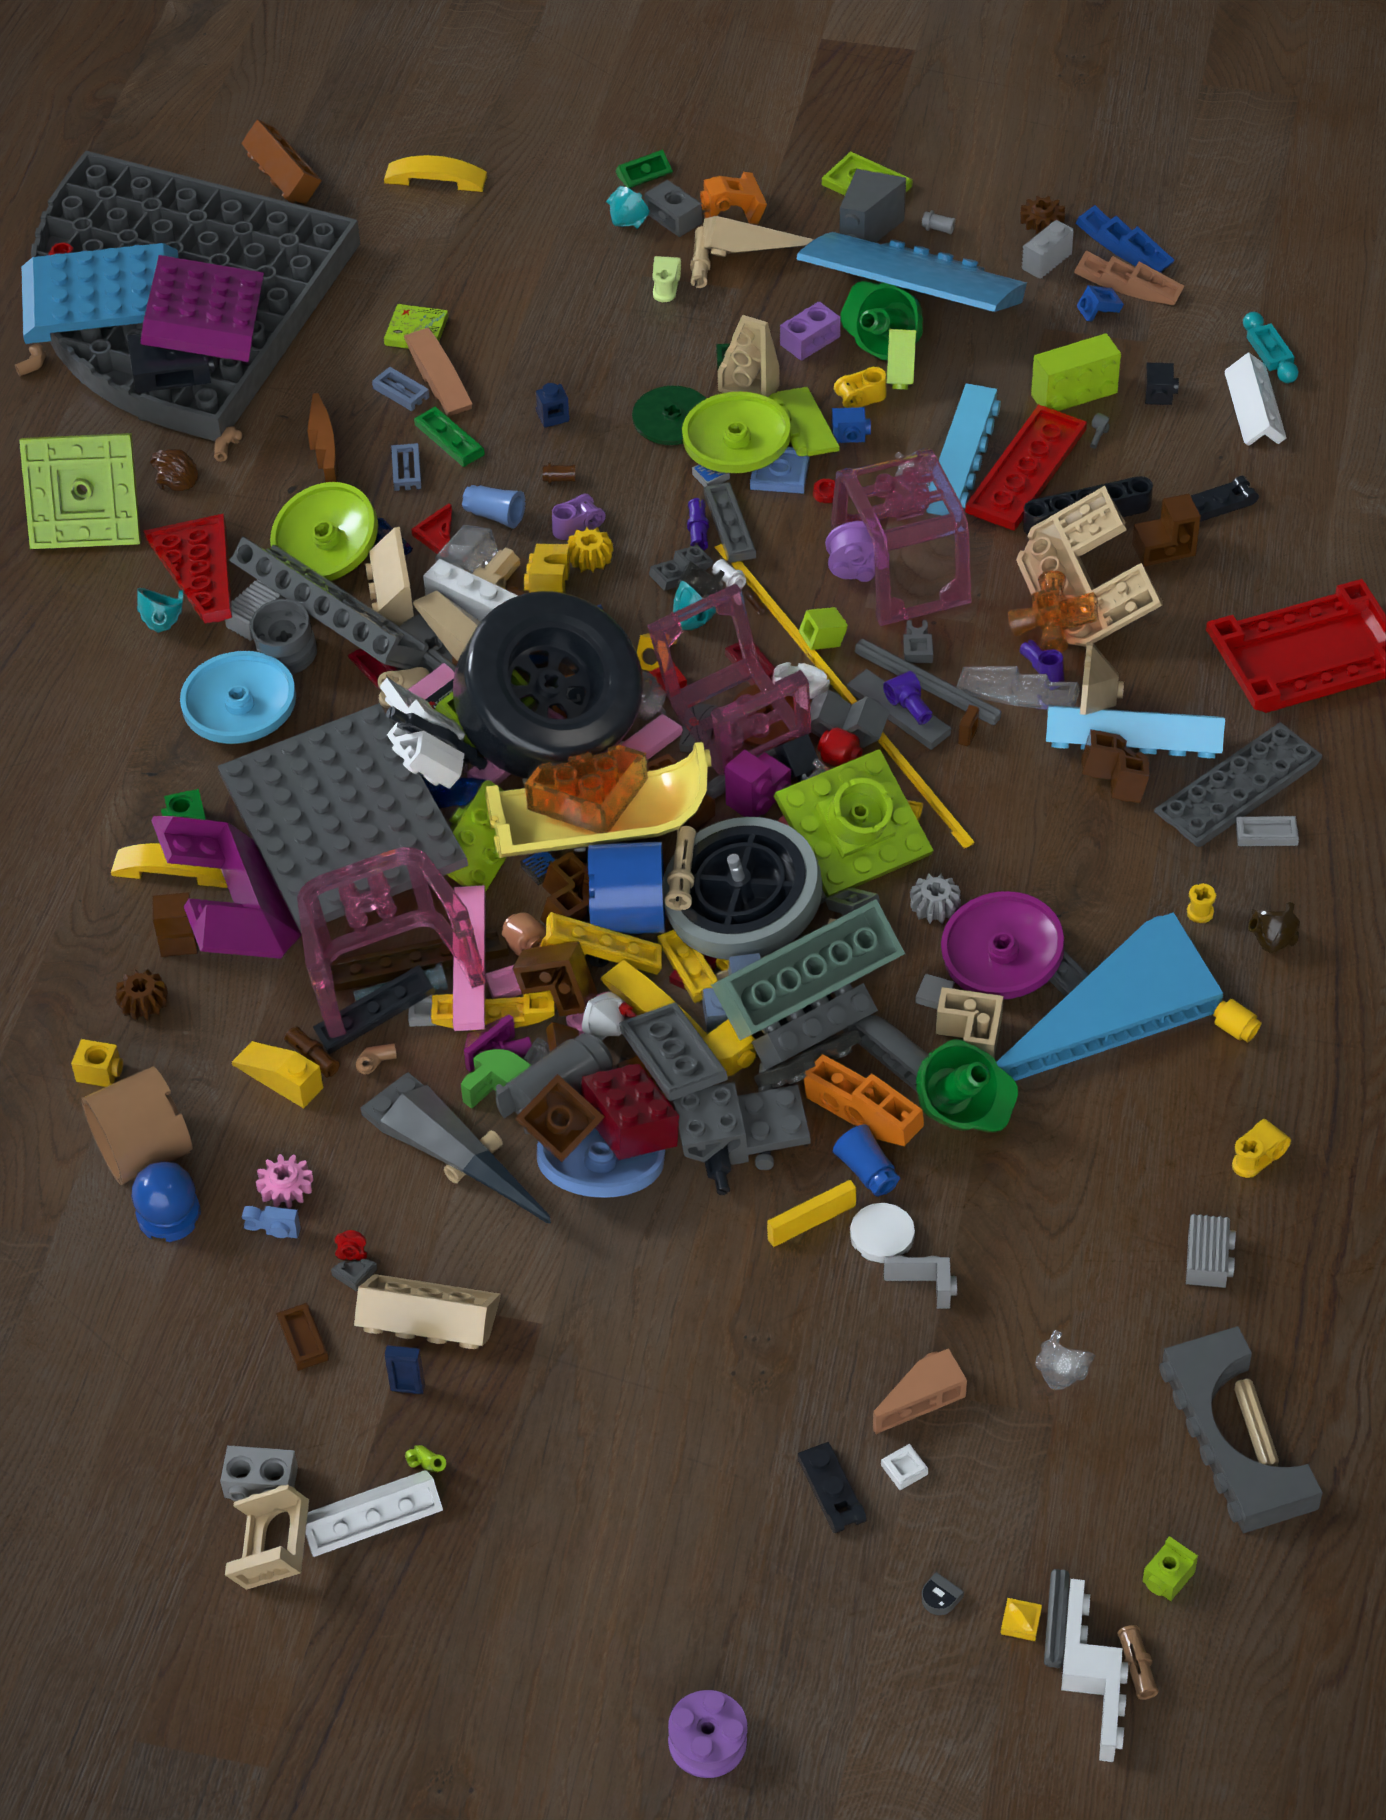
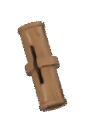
[1117,1625,1159,1700]

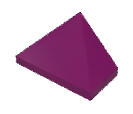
[464,1015,515,1072]

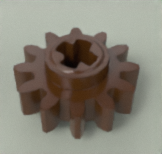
[1020,196,1065,234]

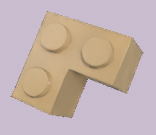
[936,987,1003,1059]

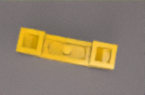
[384,155,487,192]
[111,843,228,888]
[431,991,555,1031]

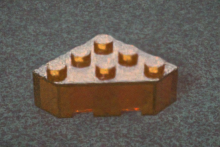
[525,745,648,834]

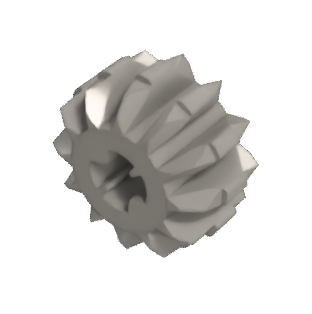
[910,873,961,924]

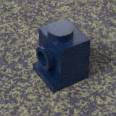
[536,383,569,428]

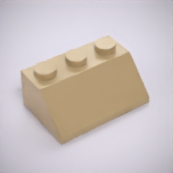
[365,527,414,627]

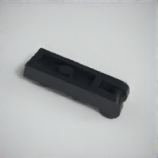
[1191,476,1259,522]
[798,1442,867,1533]

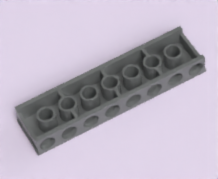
[229,536,429,669]

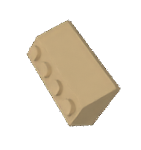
[354,1274,501,1349]

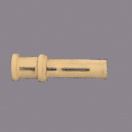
[665,826,696,911]

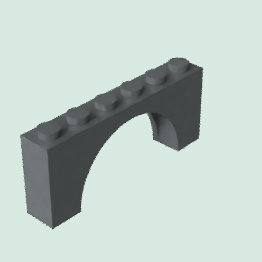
[1159,1326,1323,1534]

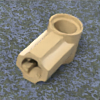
[473,547,520,589]

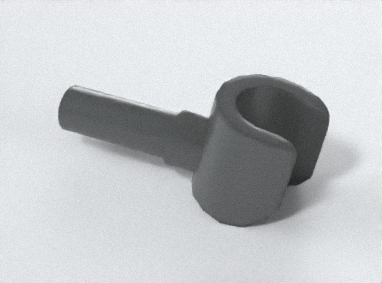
[1090,413,1109,449]

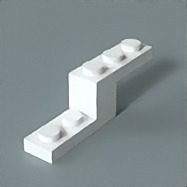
[1061,1579,1128,1762]

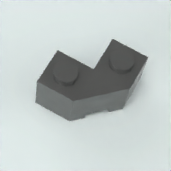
[803,690,890,748]

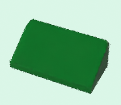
[615,149,673,189]

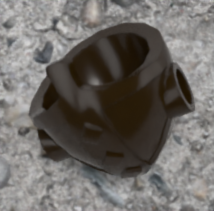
[1249,902,1300,953]

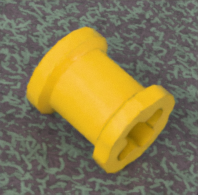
[1187,883,1216,923]

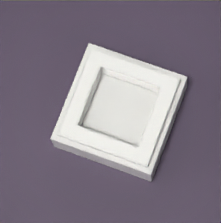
[881,1444,928,1490]

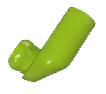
[405,1445,446,1472]

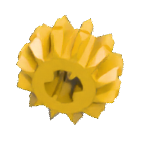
[568,526,613,572]

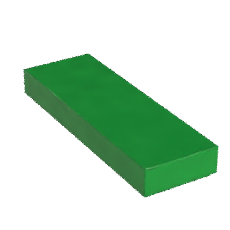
[414,406,485,467]

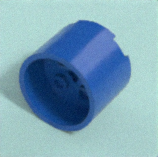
[588,842,665,934]

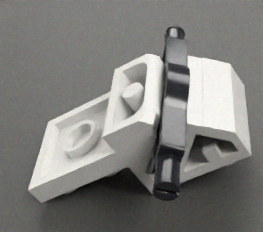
[380,678,488,789]

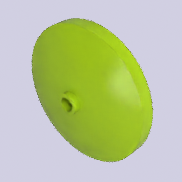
[682,391,791,473]
[270,482,378,581]

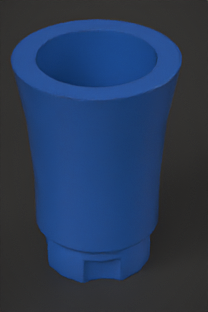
[833,1124,900,1197]

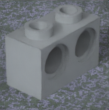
[220,1445,298,1501]

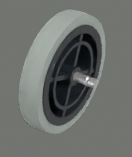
[662,817,822,960]

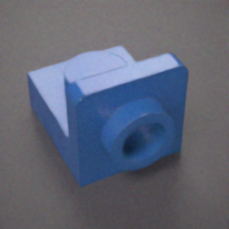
[1077,285,1124,322]

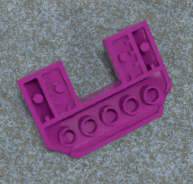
[151,816,301,959]

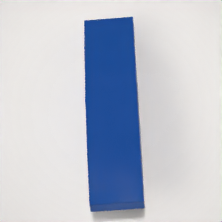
[1075,205,1174,273]

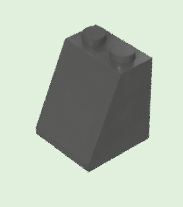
[840,169,906,243]

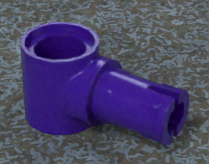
[1020,640,1064,688]
[883,671,932,725]

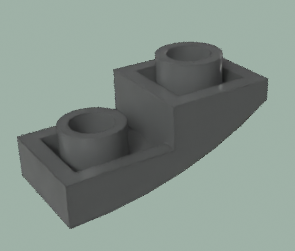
[649,545,713,591]

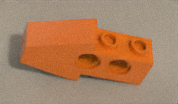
[803,1054,924,1146]

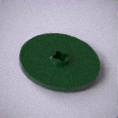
[632,386,707,445]

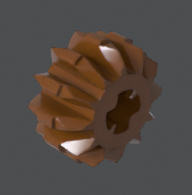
[115,969,168,1021]

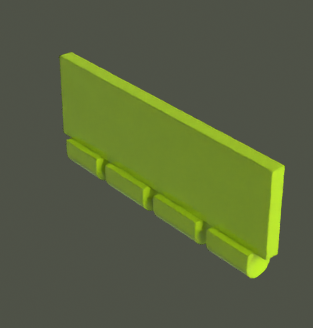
[769,387,839,456]

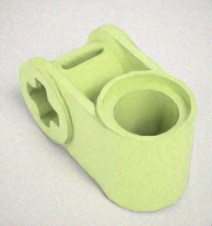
[652,256,681,302]

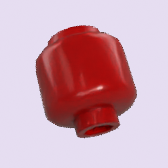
[817,727,863,767]

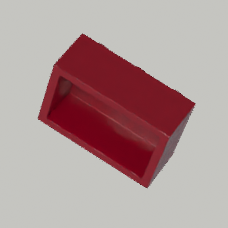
[581,1064,679,1160]

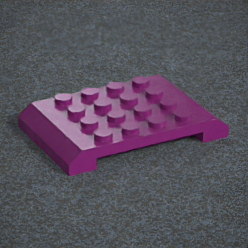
[140,255,264,362]

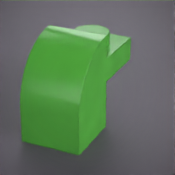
[461,1049,531,1108]

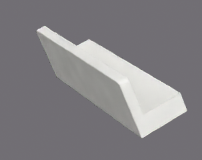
[1225,352,1287,446]
[305,1470,443,1557]

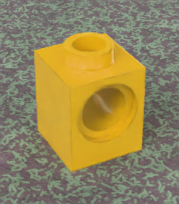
[71,1039,123,1087]

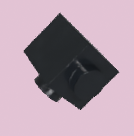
[1145,362,1179,405]

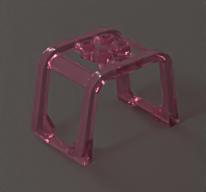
[831,448,971,626]
[647,584,811,776]
[297,847,486,1038]

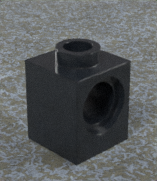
[774,734,821,782]

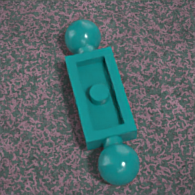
[1243,312,1299,383]

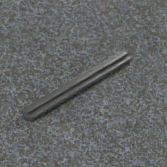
[855,639,1002,725]

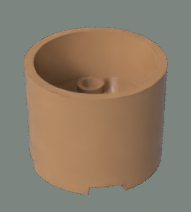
[81,1066,193,1185]

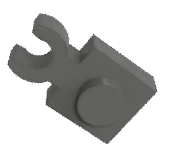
[903,620,933,663]

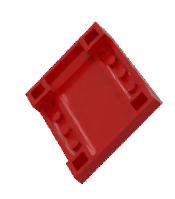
[1206,579,1386,713]

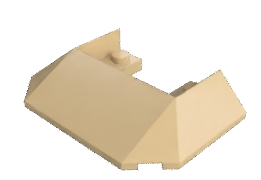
[1016,486,1163,647]

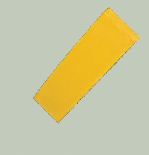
[600,959,708,1038]

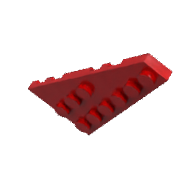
[143,514,232,624]

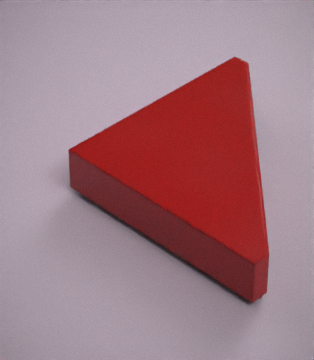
[411,503,452,561]

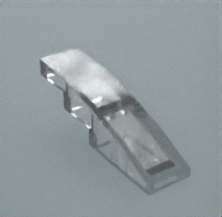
[956,666,1080,710]

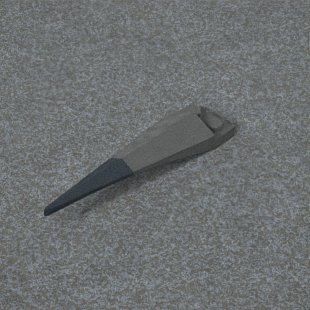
[361,1072,551,1224]

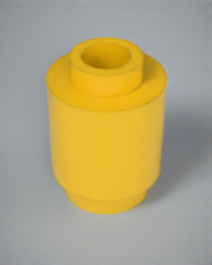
[1213,999,1262,1043]

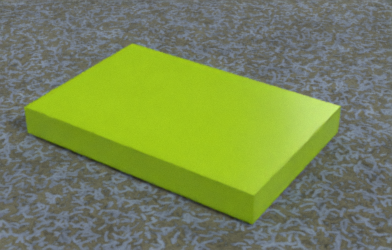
[822,151,913,196]

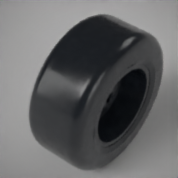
[453,591,643,782]

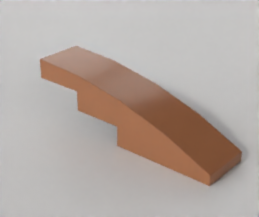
[1074,250,1184,305]
[404,327,472,417]

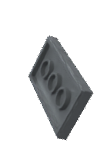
[619,1002,728,1101]

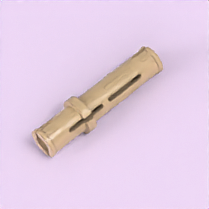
[690,226,711,288]

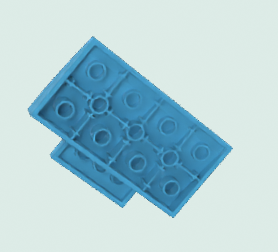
[797,232,1027,312]

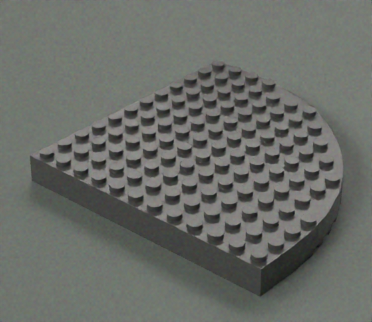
[31,151,360,441]

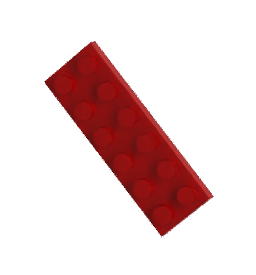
[965,404,1087,531]

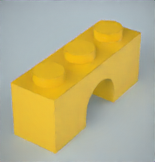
[524,544,570,593]

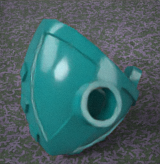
[606,186,650,229]
[673,581,721,630]
[137,588,184,633]

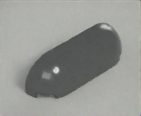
[843,1015,929,1092]

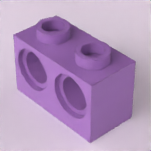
[780,302,840,361]

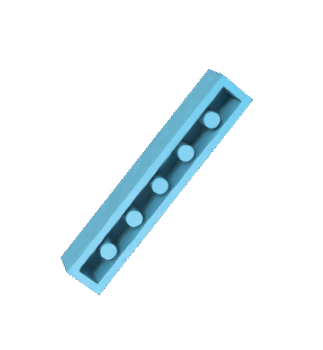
[926,383,1001,519]
[1046,705,1225,758]

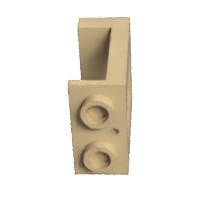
[225,1485,309,1590]

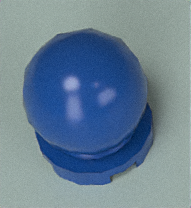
[131,1161,201,1242]

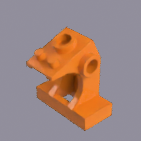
[700,172,767,225]

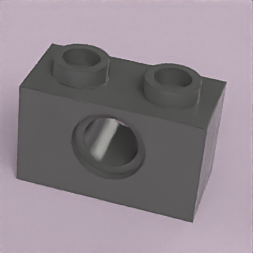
[645,180,702,237]

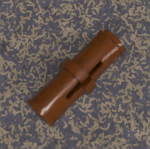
[284,1026,340,1078]

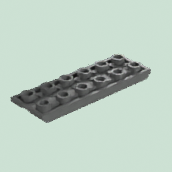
[1154,722,1322,847]

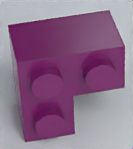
[725,749,792,817]

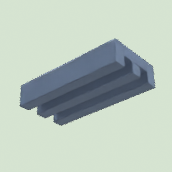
[372,367,430,411]
[391,443,421,491]

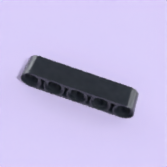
[1023,476,1153,535]

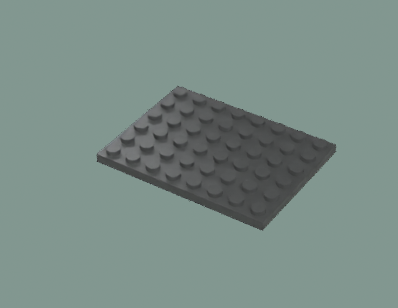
[217,703,468,932]

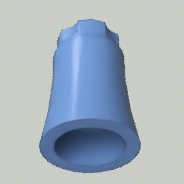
[462,485,525,528]

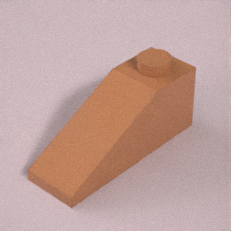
[873,1348,967,1434]

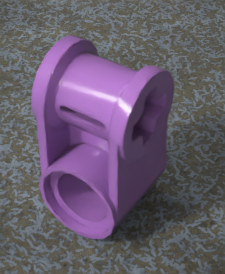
[552,494,606,540]

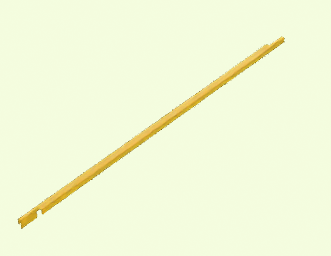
[715,544,974,849]

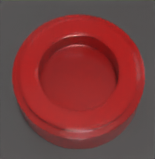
[813,479,841,503]

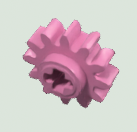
[256,1154,313,1209]

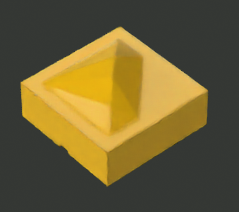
[1001,1598,1042,1641]

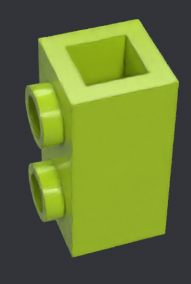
[887,329,916,390]

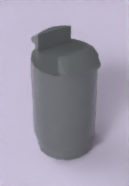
[496,1033,613,1134]

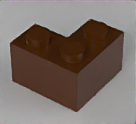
[1132,493,1201,567]
[512,941,598,1016]

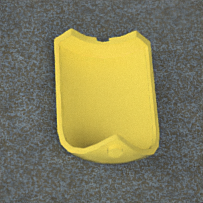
[485,742,711,858]

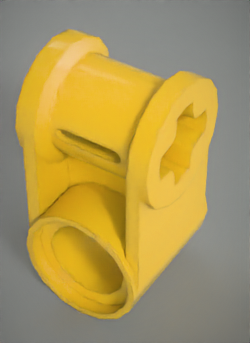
[834,367,887,408]
[1232,1119,1291,1178]

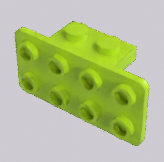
[447,780,507,892]

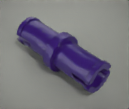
[687,498,709,551]

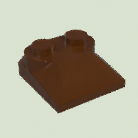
[515,1074,604,1162]

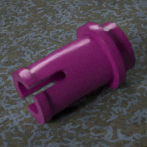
[492,1036,533,1057]

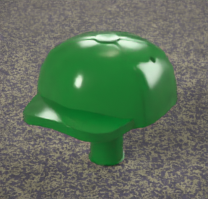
[840,281,923,360]
[916,1039,1018,1132]

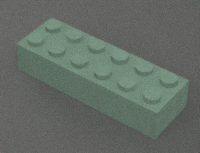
[711,899,905,1040]

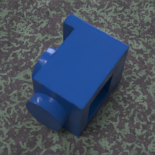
[832,407,871,445]

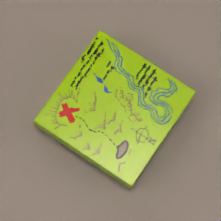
[384,304,448,349]

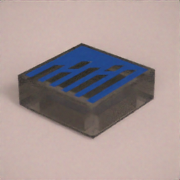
[520,851,557,886]

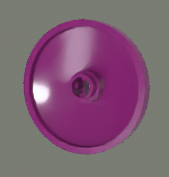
[941,891,1065,999]

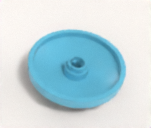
[180,651,296,744]

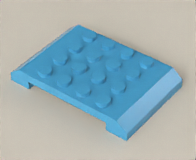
[21,243,179,344]

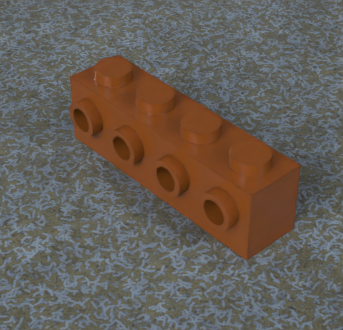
[241,119,322,205]

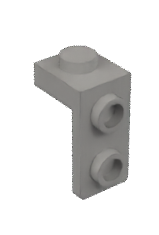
[884,1256,957,1309]

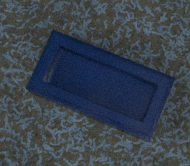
[384,1345,425,1394]

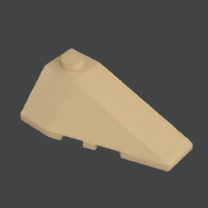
[703,216,814,257]
[717,315,779,397]
[413,591,480,661]
[1080,642,1124,715]

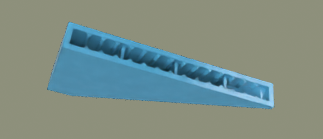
[996,912,1223,1081]

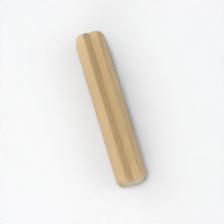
[1234,1378,1279,1467]

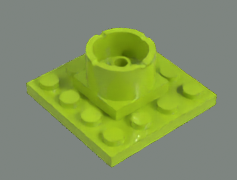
[19,433,141,549]
[774,749,934,898]

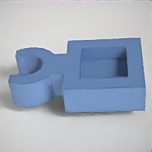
[242,1206,301,1238]

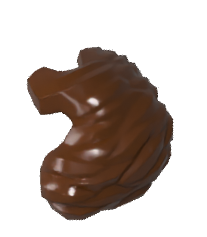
[150,449,198,491]

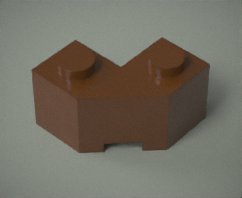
[1082,729,1150,803]
[540,851,589,925]

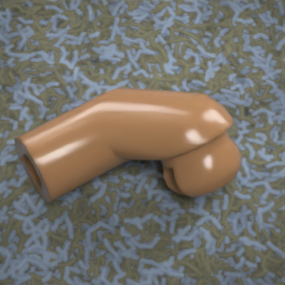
[15,343,46,376]
[214,426,242,462]
[356,1043,397,1074]

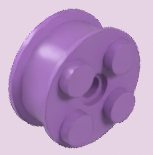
[825,521,890,582]
[668,1690,747,1778]

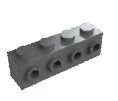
[752,983,878,1069]

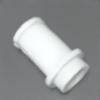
[712,559,746,591]

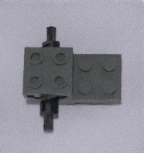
[673,1082,811,1195]

